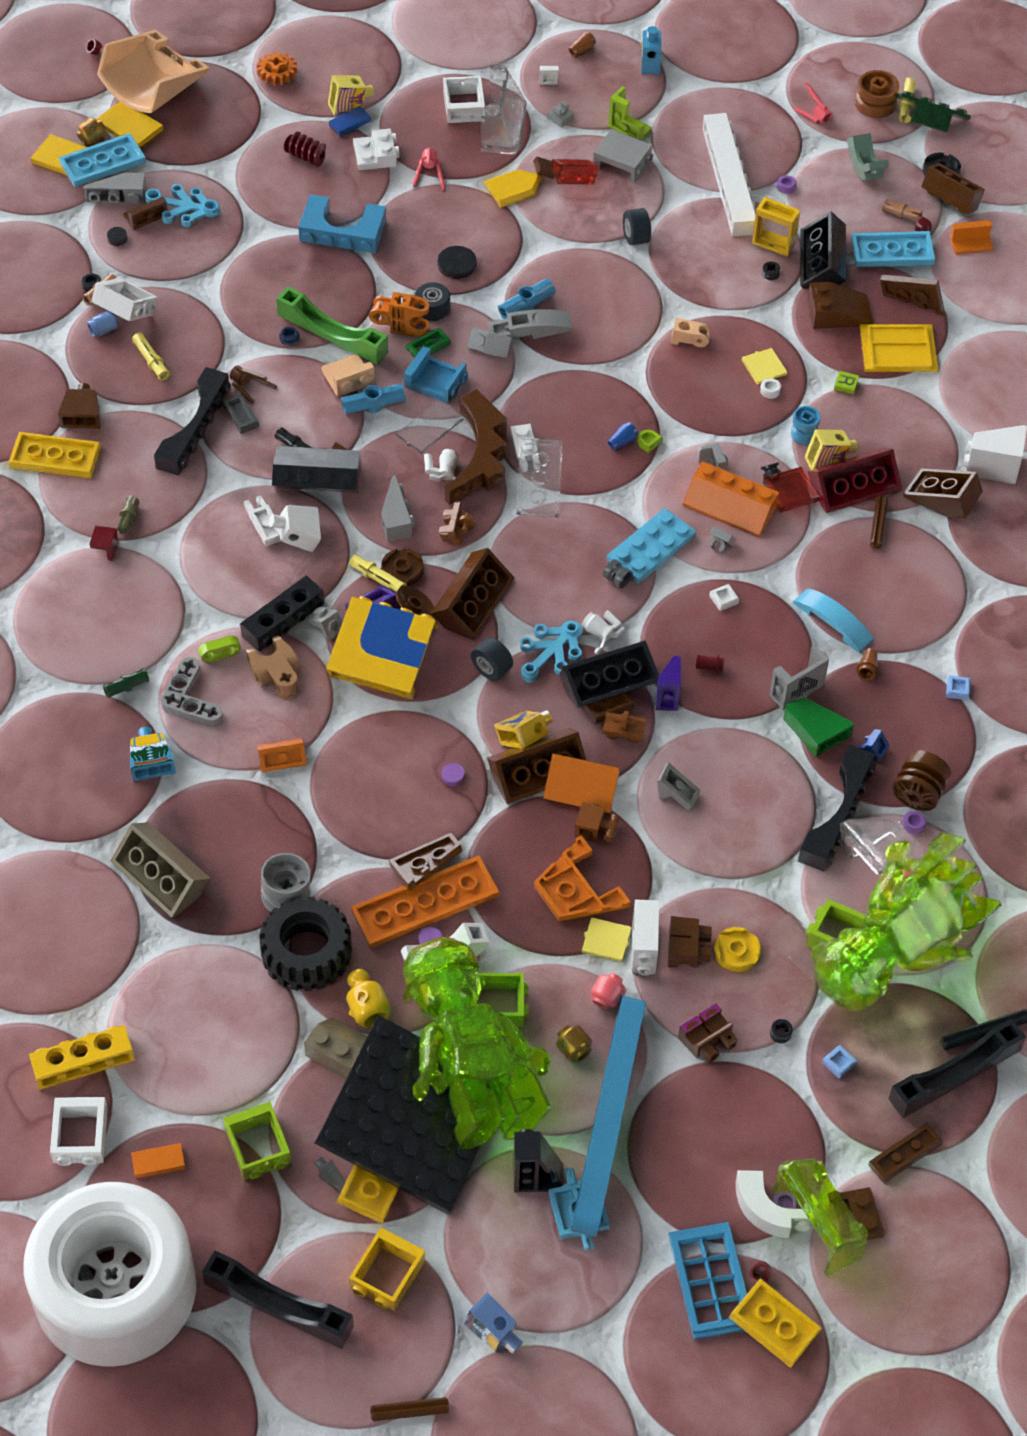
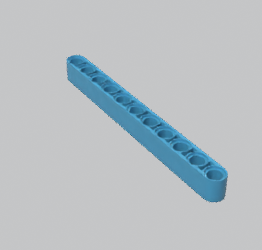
[571,995,646,1237]

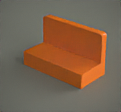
[949,220,993,255]
[257,738,307,772]

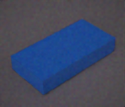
[329,106,371,136]

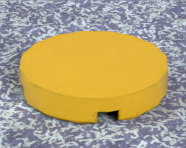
[713,927,761,972]

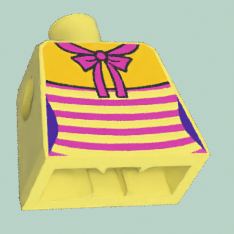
[328,75,374,116]
[805,429,858,470]

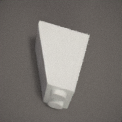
[963,425,1027,484]

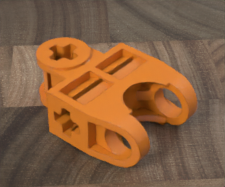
[369,292,430,336]

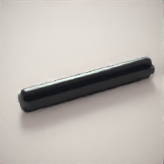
[940,1009,1027,1050]

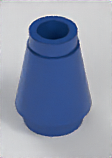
[607,422,639,451]

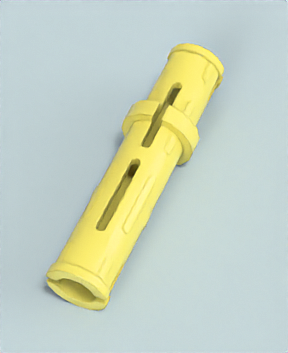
[899,78,916,123]
[132,332,170,381]
[349,554,407,593]

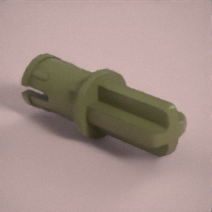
[117,496,140,535]

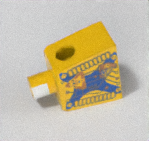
[494,711,552,749]

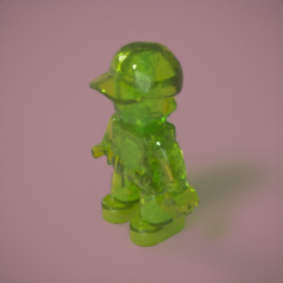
[811,833,1002,1012]
[403,937,551,1149]

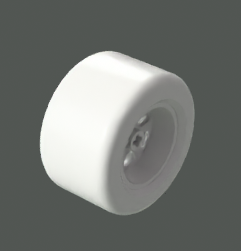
[23,1182,197,1367]

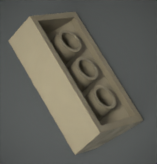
[110,822,211,918]
[304,1017,367,1079]

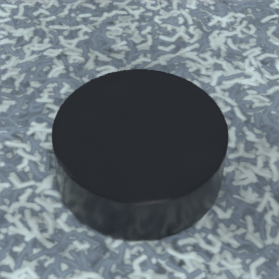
[107,227,127,246]
[81,273,102,292]

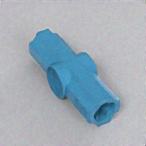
[498,278,556,319]
[341,384,405,415]

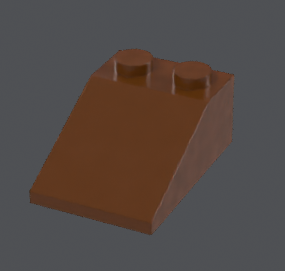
[808,282,873,329]
[903,468,983,518]

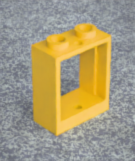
[752,197,800,257]
[349,1227,426,1312]

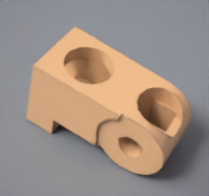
[670,317,710,347]

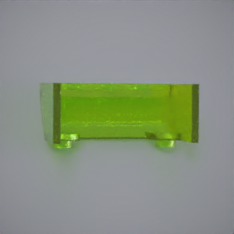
[773,1158,868,1276]

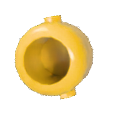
[346,969,392,1028]

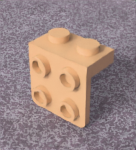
[321,354,375,397]

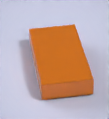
[131,1143,185,1179]

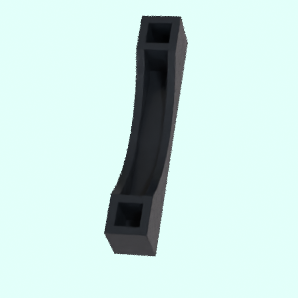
[154,367,231,476]
[798,744,876,872]
[889,1018,1026,1118]
[202,1250,354,1349]

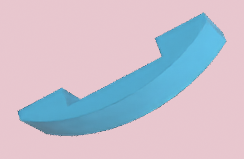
[793,589,874,653]

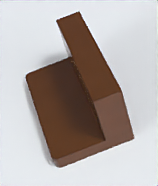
[123,197,168,230]

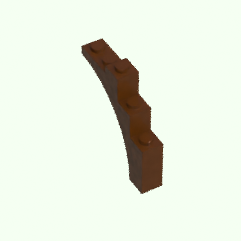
[444,389,507,505]

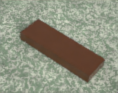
[868,1123,943,1184]

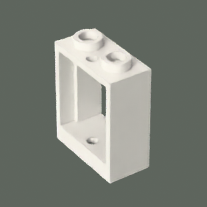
[443,76,485,123]
[91,278,158,321]
[632,900,659,976]
[50,1097,108,1166]

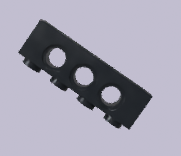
[240,575,325,652]

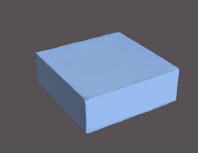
[946,675,971,700]
[822,1045,857,1079]

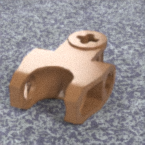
[245,636,301,700]

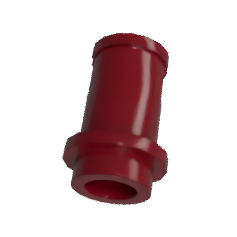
[696,655,724,673]

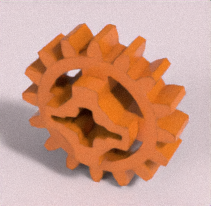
[256,51,297,86]

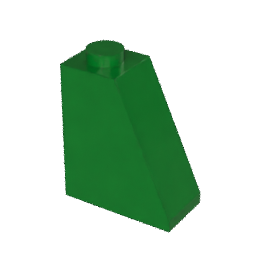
[783,697,854,757]

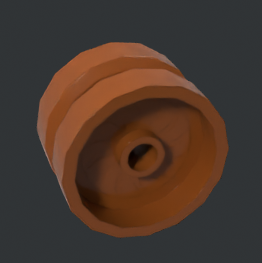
[855,70,899,118]

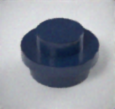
[279,327,300,346]

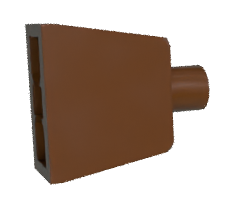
[58,383,100,429]

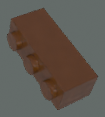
[921,163,985,214]

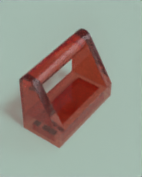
[551,159,599,185]

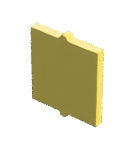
[741,348,787,384]
[582,917,631,962]

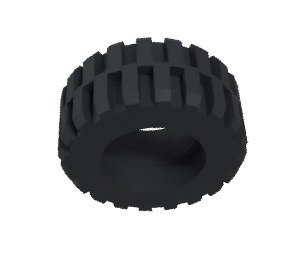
[259,896,352,991]

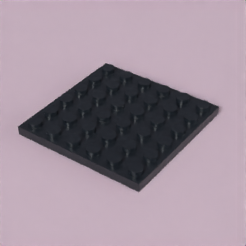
[314,1015,508,1215]

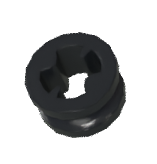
[762,261,780,280]
[761,462,781,477]
[770,1019,793,1044]

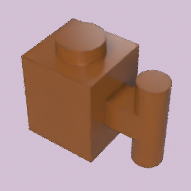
[575,802,620,842]

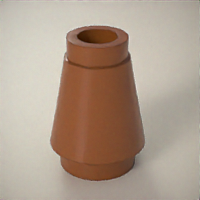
[568,32,596,57]
[856,648,878,681]

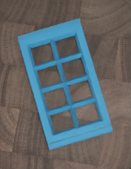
[668,1222,747,1340]

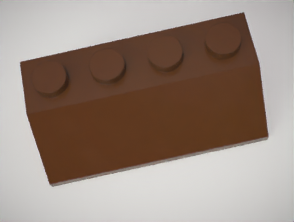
[431,548,515,640]
[487,728,587,804]

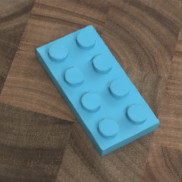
[59,133,146,187]
[851,231,935,267]
[607,508,696,584]

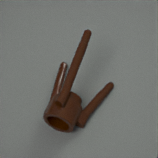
[230,365,277,404]

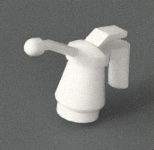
[424,449,459,482]
[582,610,625,655]

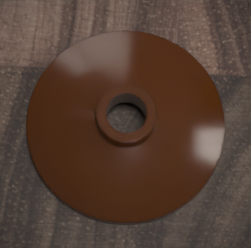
[396,586,434,617]

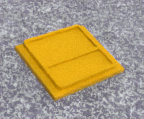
[860,324,938,372]

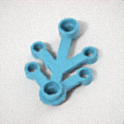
[145,184,220,227]
[520,621,582,683]

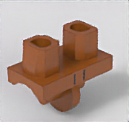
[439,502,476,546]
[603,711,647,743]

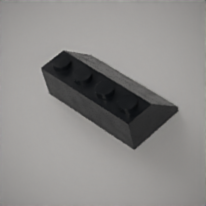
[800,211,847,289]
[272,446,361,493]
[559,640,659,708]

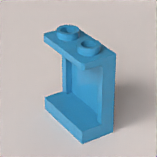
[404,346,468,404]

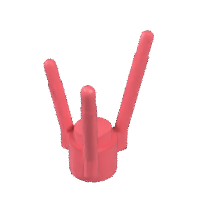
[794,82,833,124]
[412,148,446,190]

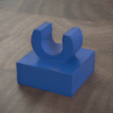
[859,729,890,762]

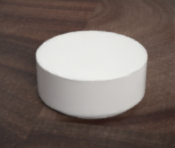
[760,378,781,399]

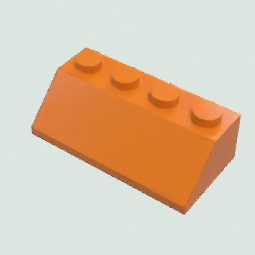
[682,461,779,537]

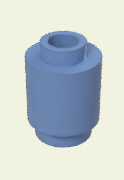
[87,310,119,337]

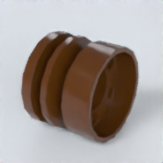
[892,750,952,811]

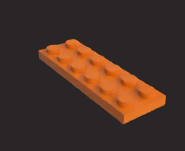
[351,855,499,949]

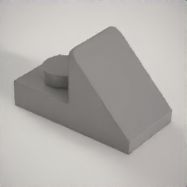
[467,327,512,358]
[657,763,701,810]

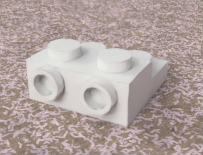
[353,129,400,171]

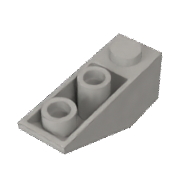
[84,172,147,204]
[381,475,415,542]

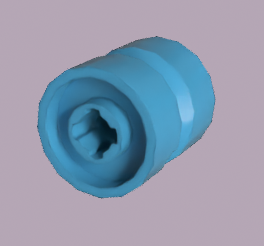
[791,406,821,445]

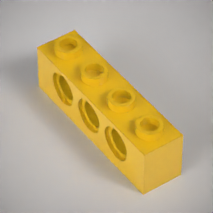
[29,1025,135,1090]

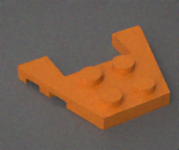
[534,835,631,922]

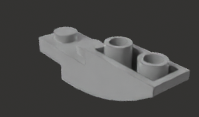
[489,309,573,339]

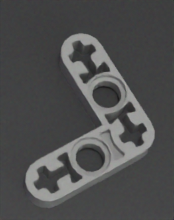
[161,657,223,727]

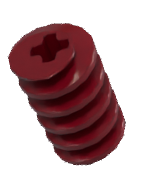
[284,131,326,167]

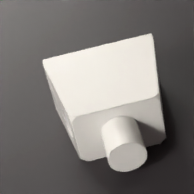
[269,505,321,552]

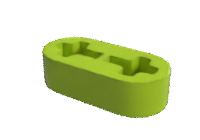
[198,635,242,663]

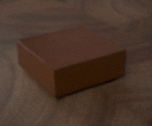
[533,156,557,179]

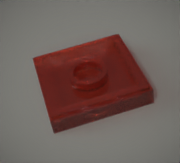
[763,466,819,513]

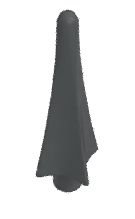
[314,1157,345,1193]

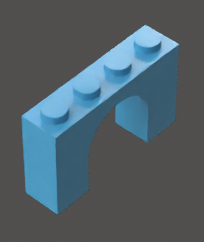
[298,194,387,253]

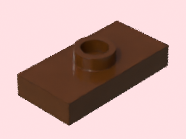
[584,693,635,724]

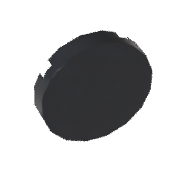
[922,152,961,175]
[437,246,477,279]

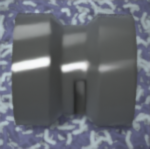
[603,559,633,589]

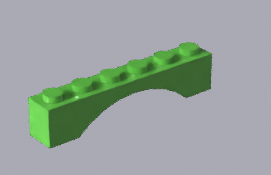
[276,286,389,365]

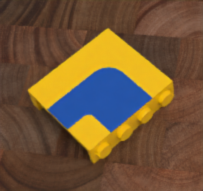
[326,596,438,700]

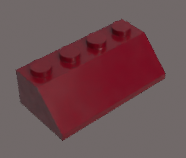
[808,448,903,513]

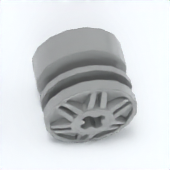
[261,853,310,911]

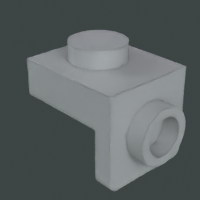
[697,443,728,470]
[307,606,343,640]

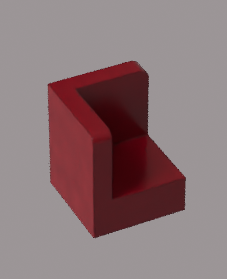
[89,525,119,561]

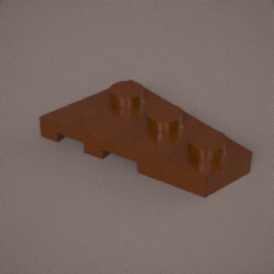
[880,275,945,315]

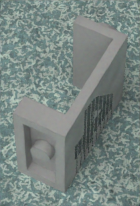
[769,645,829,710]

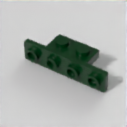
[896,91,971,133]

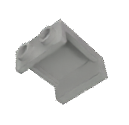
[593,129,653,182]

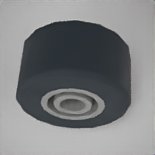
[623,208,651,245]
[415,282,450,321]
[471,637,513,681]

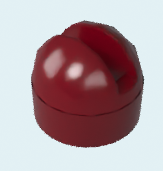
[86,38,102,55]
[915,217,932,231]
[750,1260,772,1283]

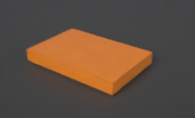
[543,753,620,813]

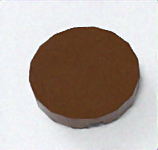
[381,548,424,586]

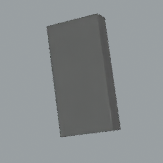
[223,395,259,434]

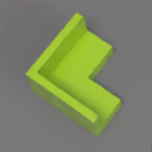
[608,86,652,140]

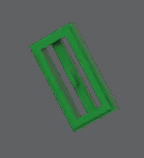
[406,328,451,357]

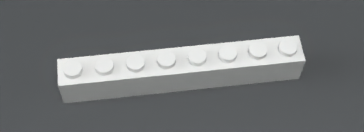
[703,113,755,237]

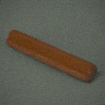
[870,495,888,549]
[370,1397,449,1421]

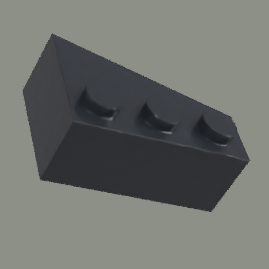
[513,1129,564,1192]

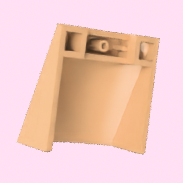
[97,30,209,113]

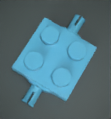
[548,1167,610,1251]

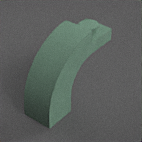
[847,133,888,180]

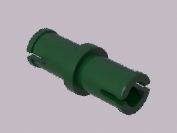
[103,668,149,698]

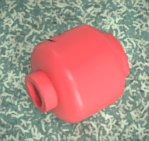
[590,973,626,1010]

